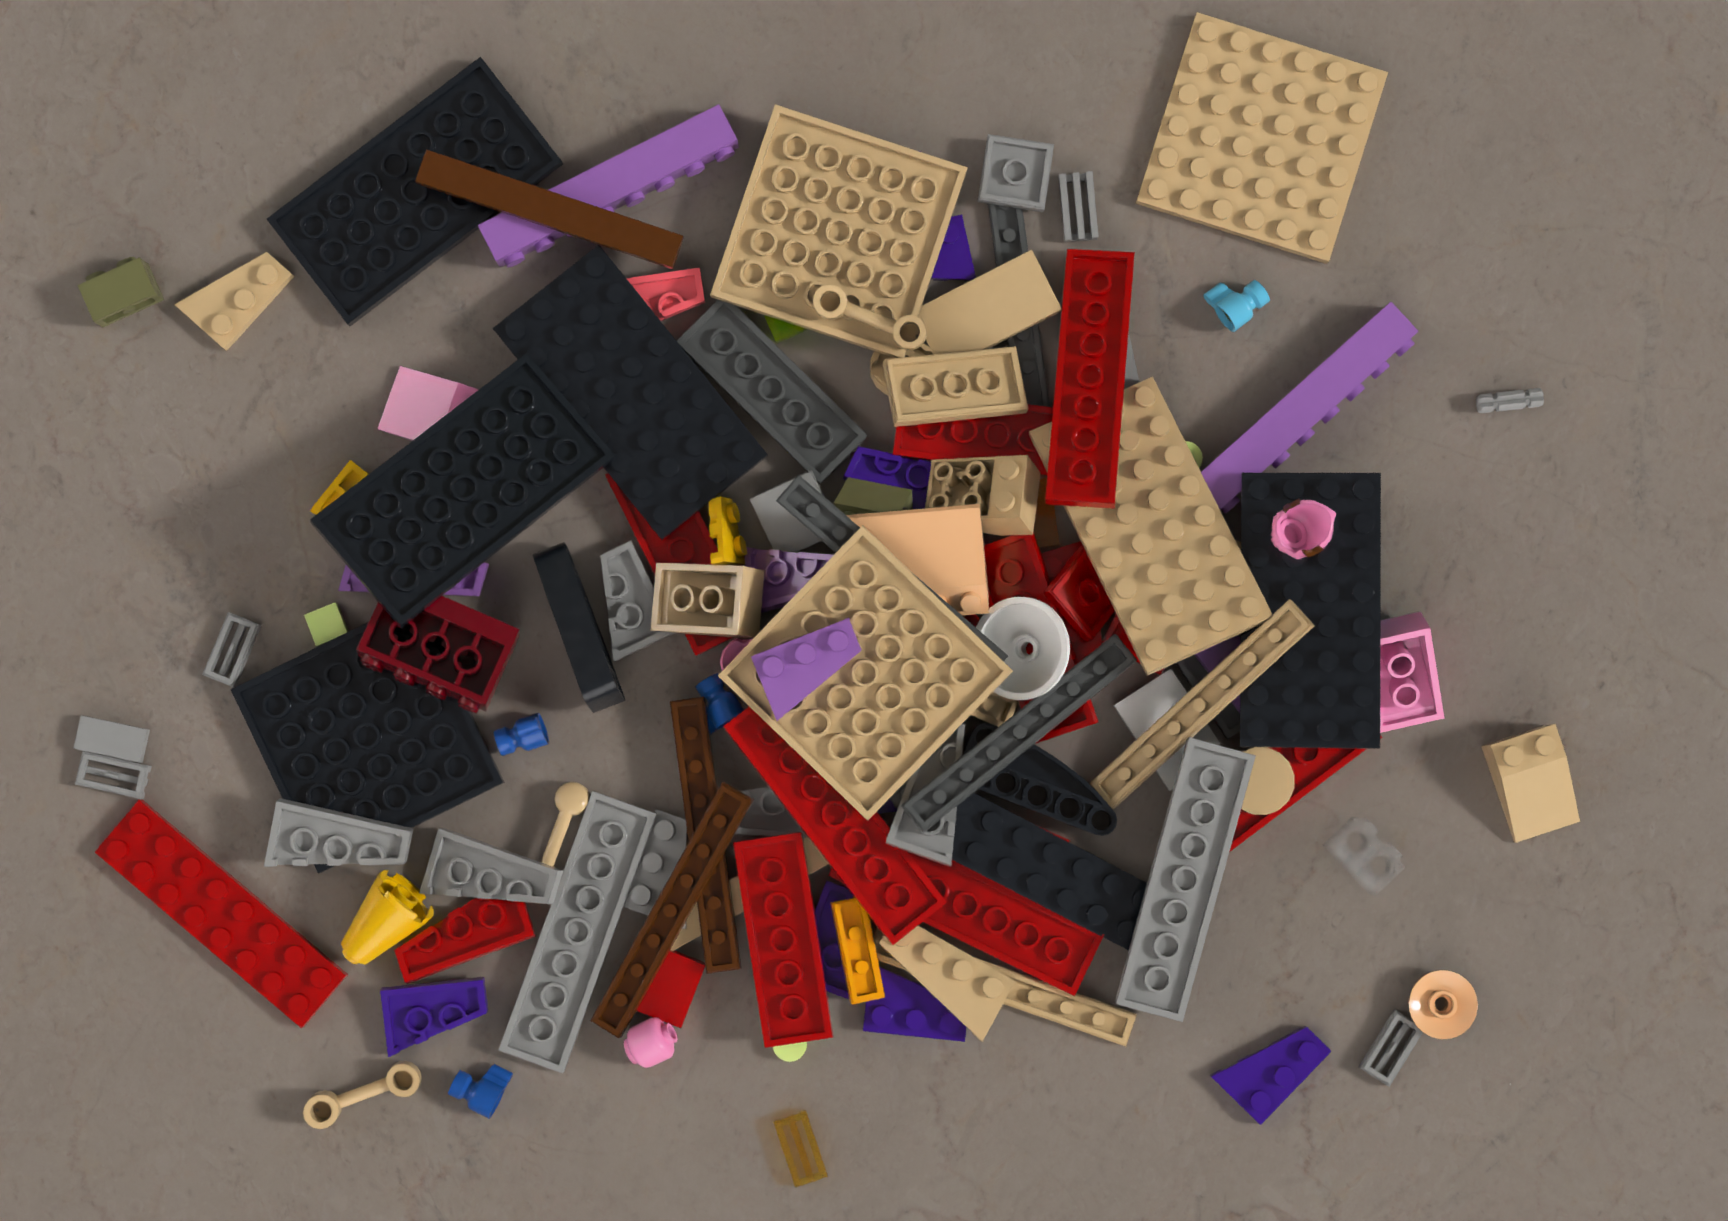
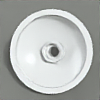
[976,597,1070,700]

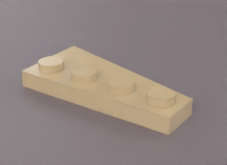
[879,926,1016,1042]

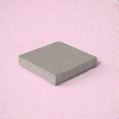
[977,134,1054,212]
[750,470,824,552]

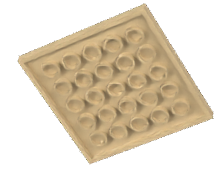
[1135,12,1388,264]
[710,104,968,358]
[718,525,1013,820]

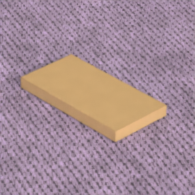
[918,250,1062,354]
[883,346,1028,427]

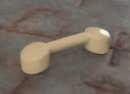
[813,284,927,350]
[541,782,590,868]
[303,1061,422,1129]

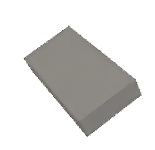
[73,715,150,763]

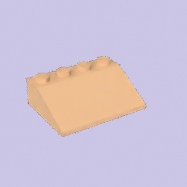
[846,504,989,615]

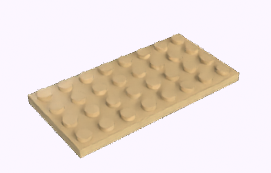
[1029,377,1273,676]

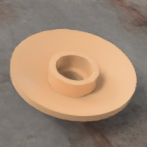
[1408,970,1478,1039]

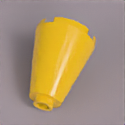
[341,870,434,965]

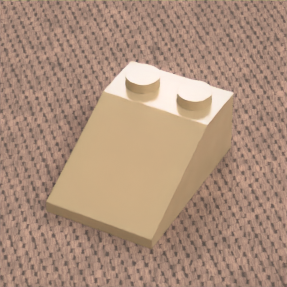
[650,563,765,638]
[1481,724,1580,843]

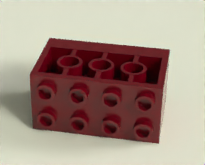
[356,596,520,714]

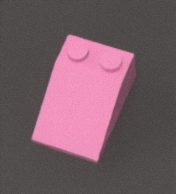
[378,366,479,441]
[1380,612,1444,733]

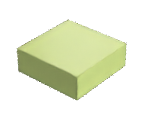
[304,602,349,647]

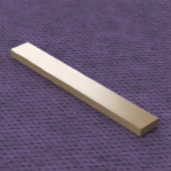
[1089,599,1315,809]
[873,927,1137,1046]

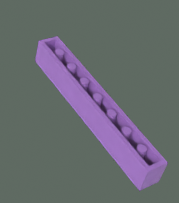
[478,104,739,268]
[1201,302,1418,514]

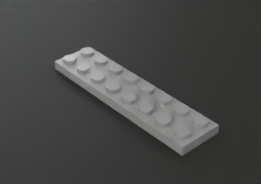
[1115,737,1256,1022]
[499,791,657,1073]

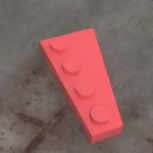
[626,267,705,321]

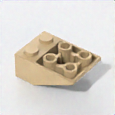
[925,455,1040,536]

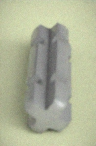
[1476,388,1544,413]

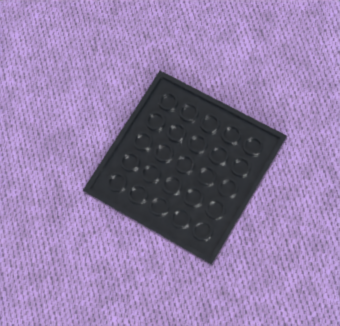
[230,622,505,873]

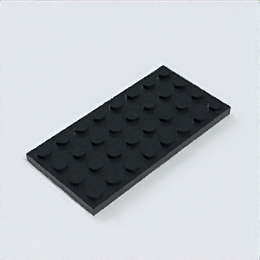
[267,57,563,326]
[493,245,768,540]
[310,353,615,628]
[1240,473,1381,749]

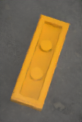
[830,897,885,1005]

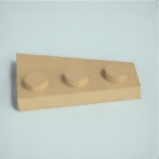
[174,252,294,351]

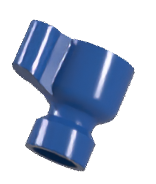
[695,673,744,735]
[494,713,549,756]
[448,1064,513,1119]

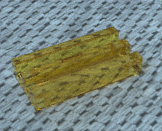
[773,1110,828,1188]

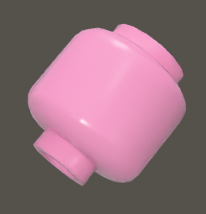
[624,1017,677,1068]

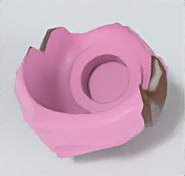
[1271,499,1336,559]

